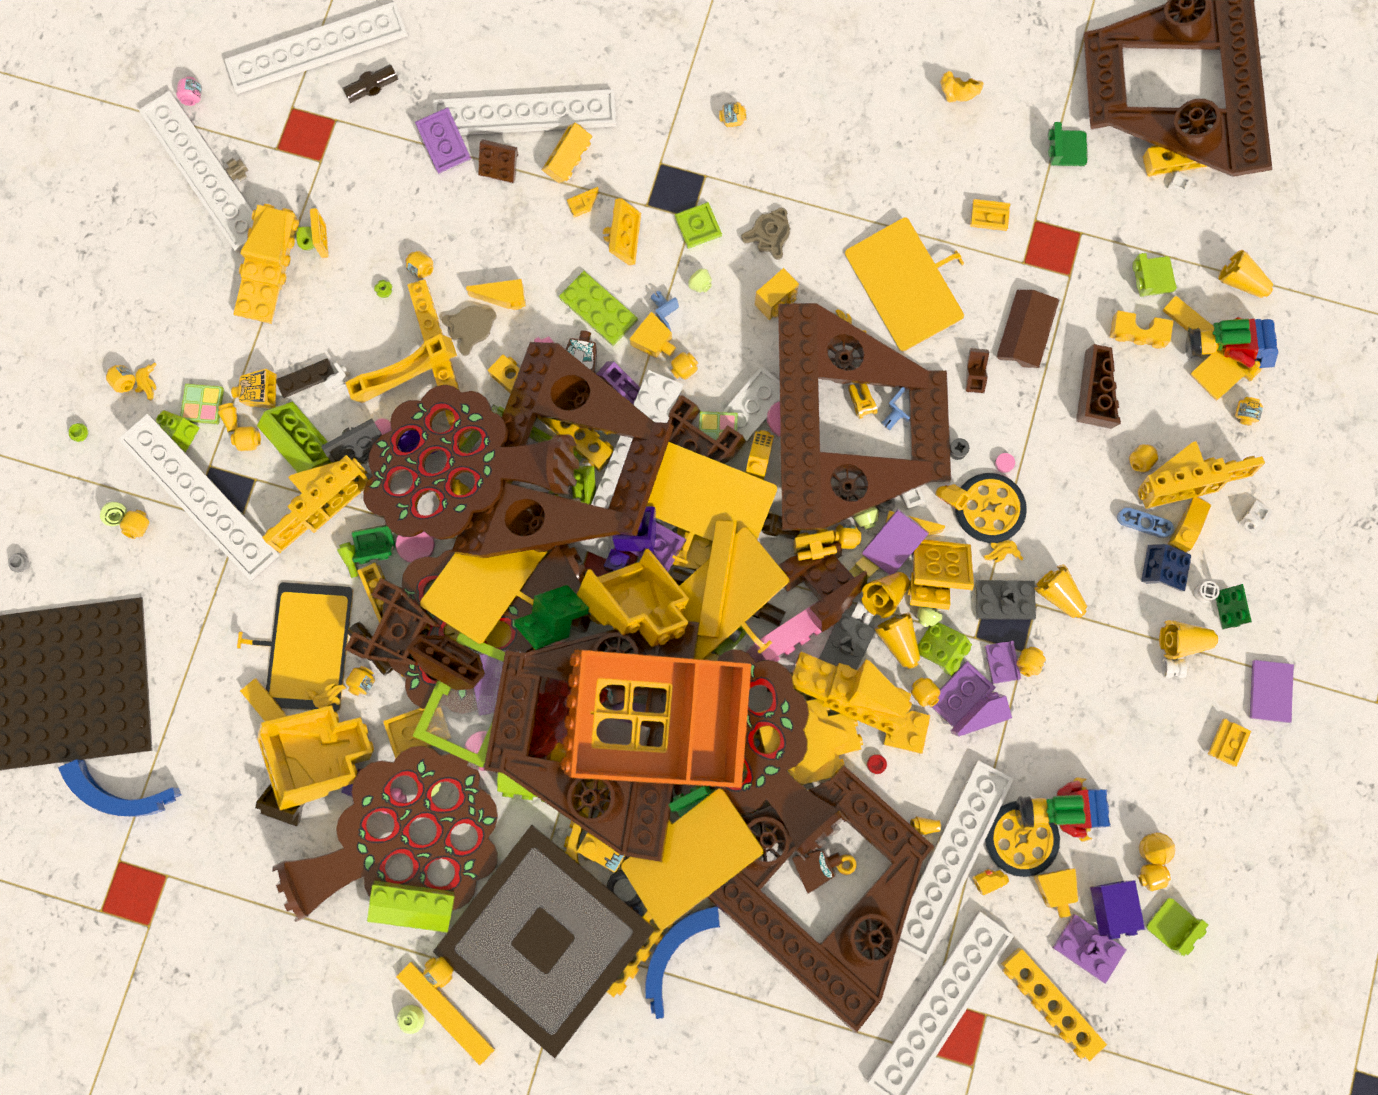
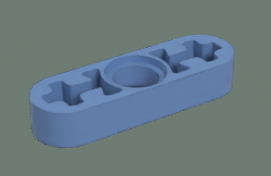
[1117,508,1174,538]

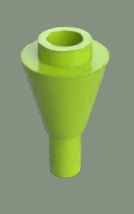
[337,542,358,578]

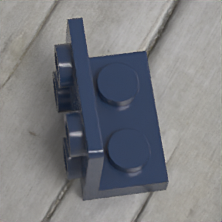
[1141,544,1191,591]

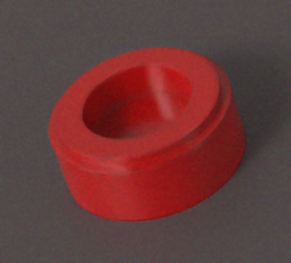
[867,754,887,774]

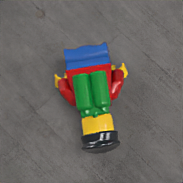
[1185,317,1278,376]
[1015,777,1111,842]

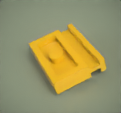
[970,199,1010,231]
[1208,719,1251,767]

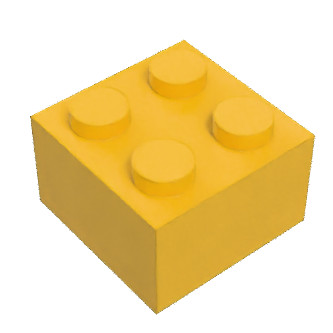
[754,268,799,320]

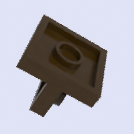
[255,783,305,826]

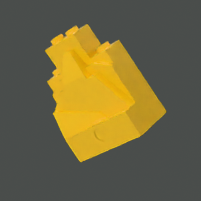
[577,548,689,647]
[757,699,863,785]
[257,705,374,810]

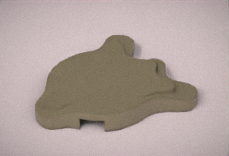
[741,207,790,260]
[442,306,497,356]

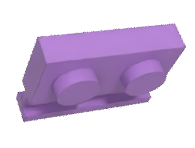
[984,641,1021,684]

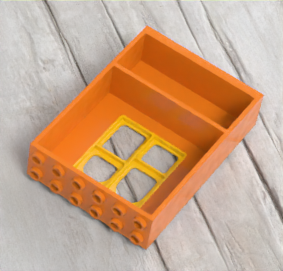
[561,649,751,788]

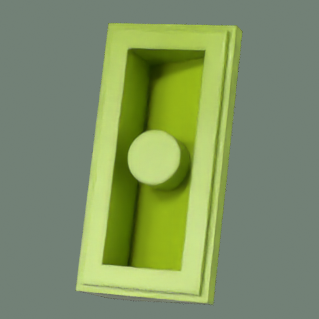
[572,466,596,504]

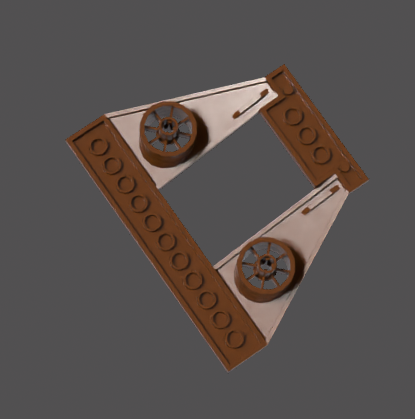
[1084,0,1272,177]
[778,303,951,530]
[452,342,674,558]
[484,621,699,862]
[707,765,934,1033]

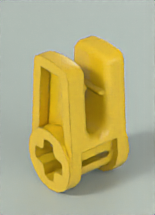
[848,384,877,419]

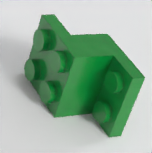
[514,585,589,650]

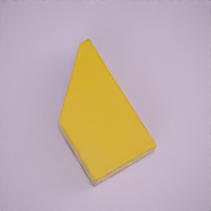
[566,187,599,218]

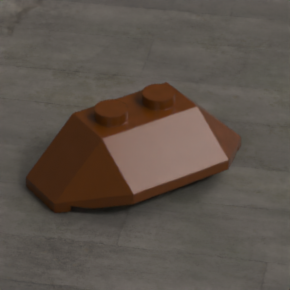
[407,634,485,690]

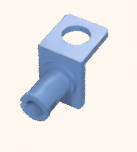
[651,291,679,331]
[881,387,910,431]

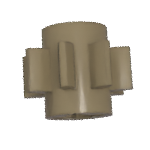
[225,158,248,182]

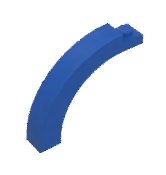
[58,760,181,817]
[645,906,720,1019]

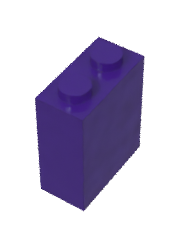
[1090,880,1145,939]

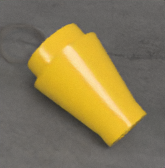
[218,403,238,432]
[910,816,941,835]

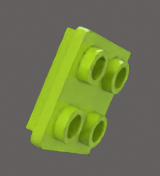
[1132,253,1177,297]
[156,410,200,453]
[918,622,972,677]
[1146,898,1209,956]

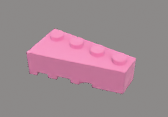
[746,603,822,662]

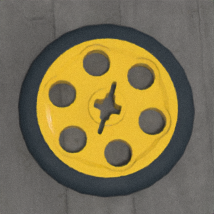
[955,473,1027,543]
[985,801,1060,877]

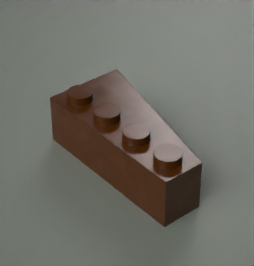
[1076,344,1121,429]

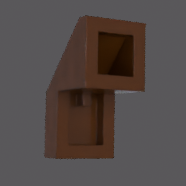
[966,348,989,393]

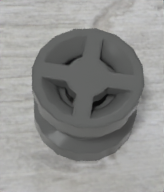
[950,438,970,460]

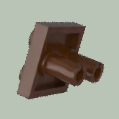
[478,139,518,183]

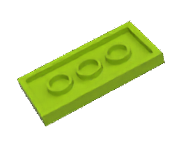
[559,271,638,346]

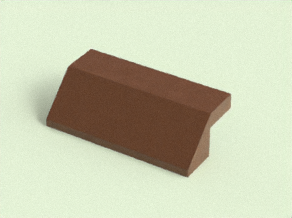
[996,290,1059,368]

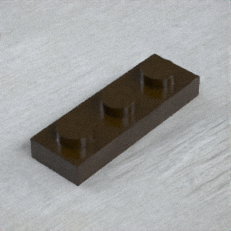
[276,358,335,398]

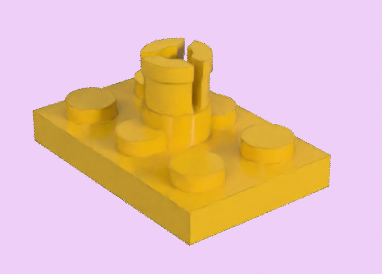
[603,198,641,265]

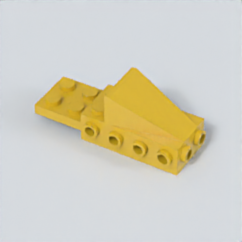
[233,204,299,324]
[1138,441,1265,509]
[262,455,369,553]
[792,651,912,736]

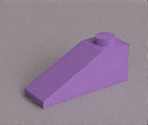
[596,361,640,405]
[950,692,1012,736]

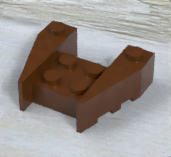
[667,395,746,464]
[779,542,867,632]
[344,578,440,665]

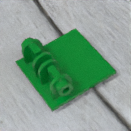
[1216,584,1252,629]

